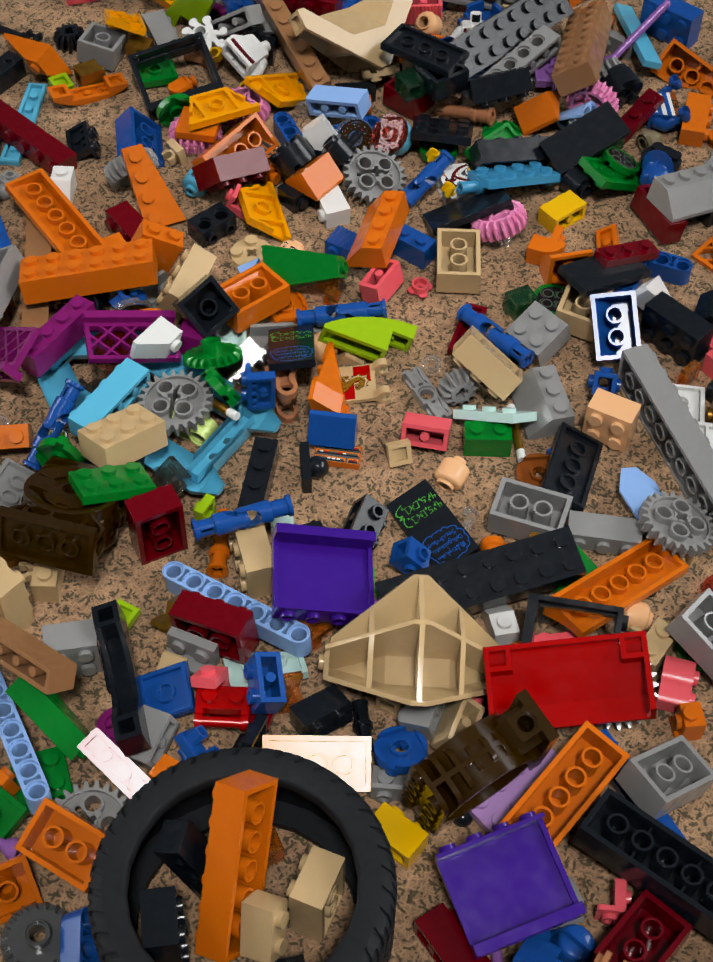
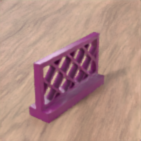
[81,310,181,363]
[0,327,41,383]

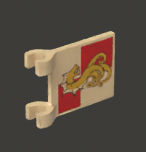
[339,358,391,404]

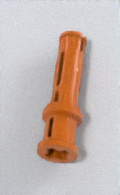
[206,509,231,578]

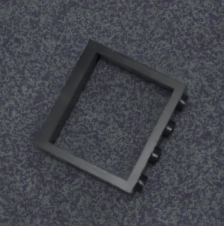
[127,31,223,121]
[521,593,629,643]

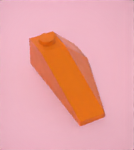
[3,33,72,76]
[650,38,713,96]
[308,342,350,414]

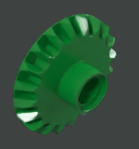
[183,337,243,369]

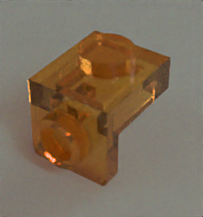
[318,280,342,305]

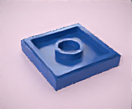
[138,661,196,718]

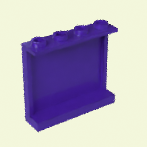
[271,523,376,626]
[434,811,587,960]

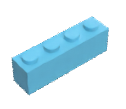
[68,357,151,437]

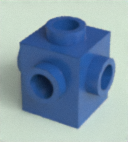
[587,366,621,394]
[389,536,431,574]

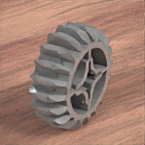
[103,147,159,188]

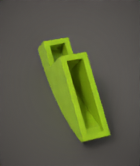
[165,0,216,26]
[318,317,417,362]

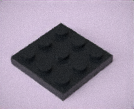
[410,114,474,146]

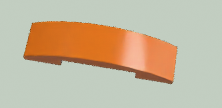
[47,72,128,106]

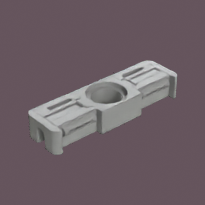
[402,366,452,419]

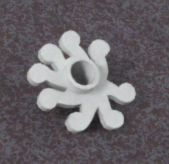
[181,16,228,54]

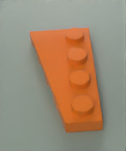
[120,143,186,226]

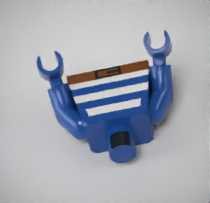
[645,74,691,132]

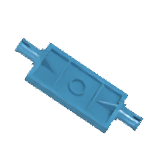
[456,161,563,195]

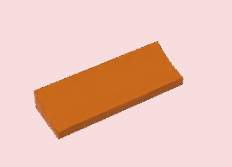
[4,168,107,253]
[542,539,689,637]

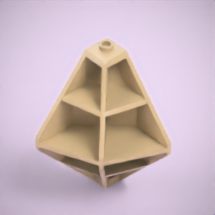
[288,0,413,70]
[318,574,500,707]

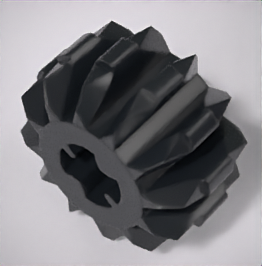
[53,23,84,54]

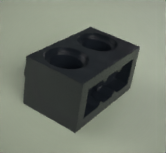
[187,202,237,248]

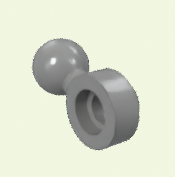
[0,170,20,200]

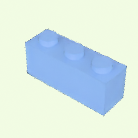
[305,85,372,120]

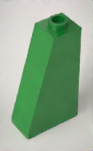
[262,245,348,288]
[5,677,90,761]

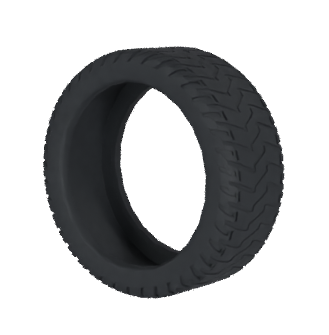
[87,747,398,962]

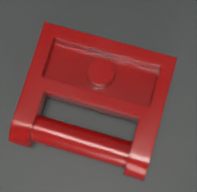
[194,686,249,731]

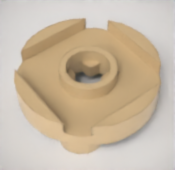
[361,62,400,82]
[230,235,271,269]

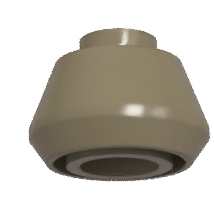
[636,130,662,151]

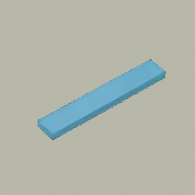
[613,3,662,70]
[0,82,48,166]

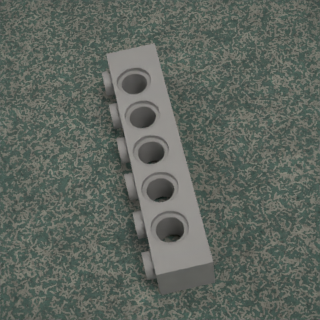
[461,25,561,109]

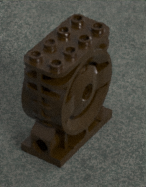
[0,457,127,577]
[401,689,560,834]

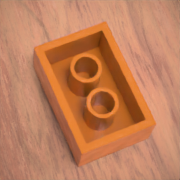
[14,797,105,893]

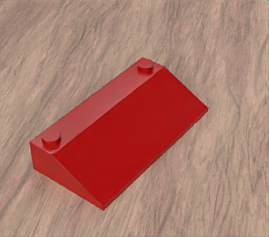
[483,630,657,729]

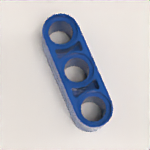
[60,906,100,962]

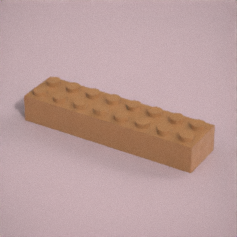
[551,0,613,97]

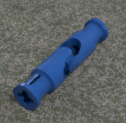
[402,149,455,208]
[296,299,387,327]
[456,303,535,368]
[22,378,85,471]
[191,494,294,542]

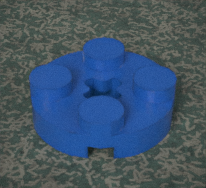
[373,726,428,777]

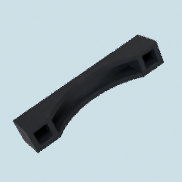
[91,600,152,757]

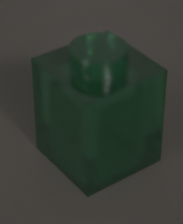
[394,67,424,103]
[502,284,539,321]

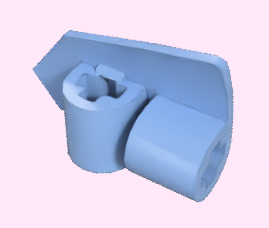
[556,101,597,129]
[619,467,661,535]

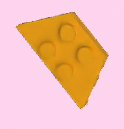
[103,9,147,36]
[243,72,307,108]
[189,87,260,131]
[237,181,292,242]

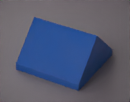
[307,409,358,450]

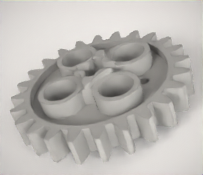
[341,145,407,207]
[137,370,214,437]
[638,490,713,559]
[54,780,128,830]

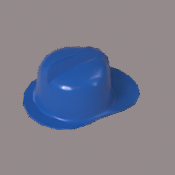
[639,150,673,185]
[536,924,598,962]

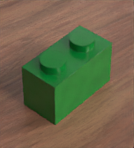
[463,421,512,457]

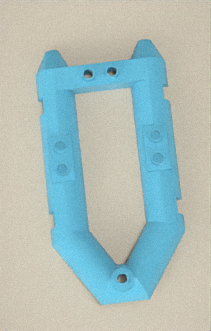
[37,332,281,496]

